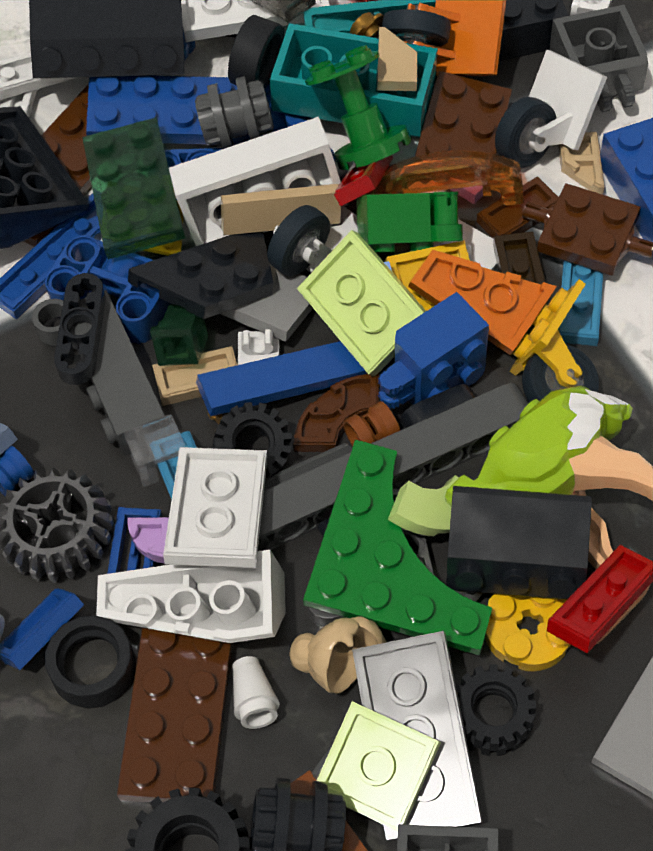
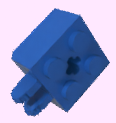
[378,292,489,409]

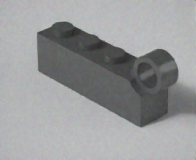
[32,290,170,456]

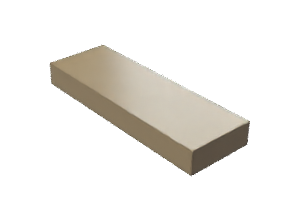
[221,184,341,235]

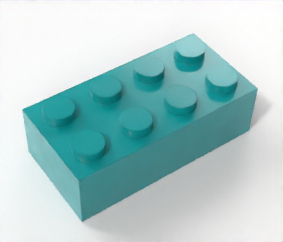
[270,23,438,137]

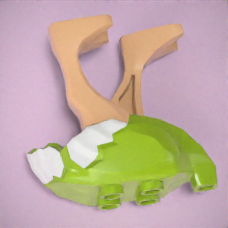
[445,386,653,644]

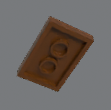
[412,71,512,189]

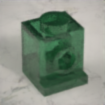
[150,304,208,366]

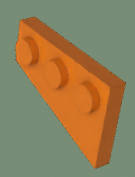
[408,250,557,355]

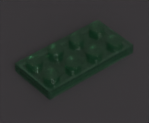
[82,117,186,259]

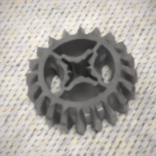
[0,467,114,583]

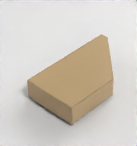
[377,27,417,91]

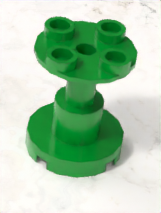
[305,45,412,170]

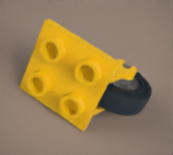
[509,279,599,403]

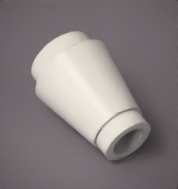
[232,656,280,729]

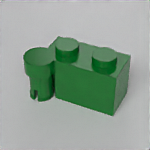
[356,191,463,252]

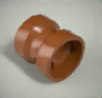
[343,401,400,447]

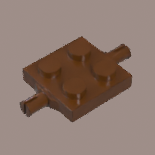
[522,183,653,276]

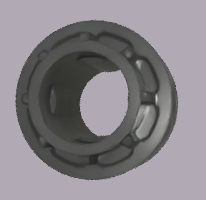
[195,76,274,149]

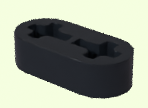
[400,384,477,429]

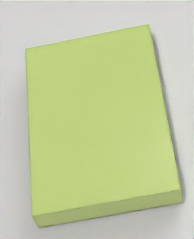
[297,230,426,376]

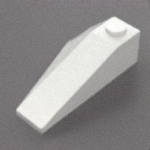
[96,550,286,643]

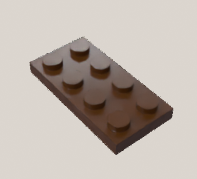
[117,627,233,803]

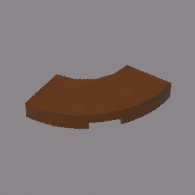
[293,373,379,452]

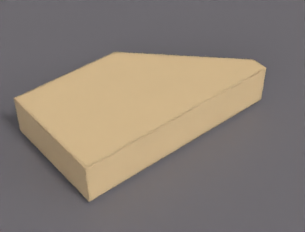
[558,132,604,195]

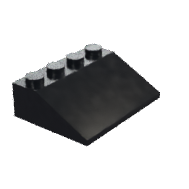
[0,106,89,249]

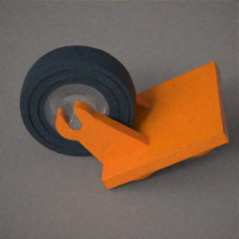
[382,0,506,76]

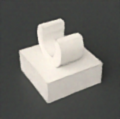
[238,329,280,365]

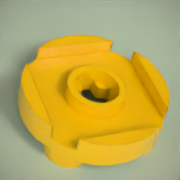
[485,594,571,671]

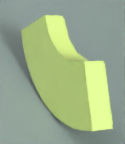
[388,475,459,536]

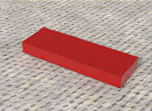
[334,155,393,207]
[546,545,653,653]

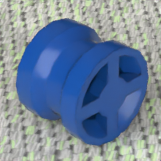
[0,445,35,497]

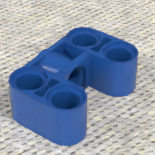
[45,235,173,344]

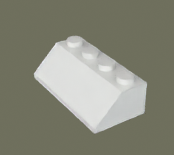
[169,117,348,246]

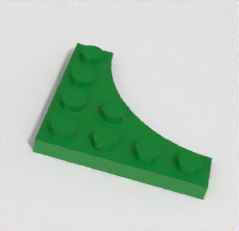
[303,439,492,656]

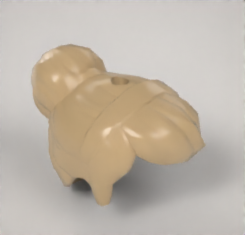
[289,617,387,694]

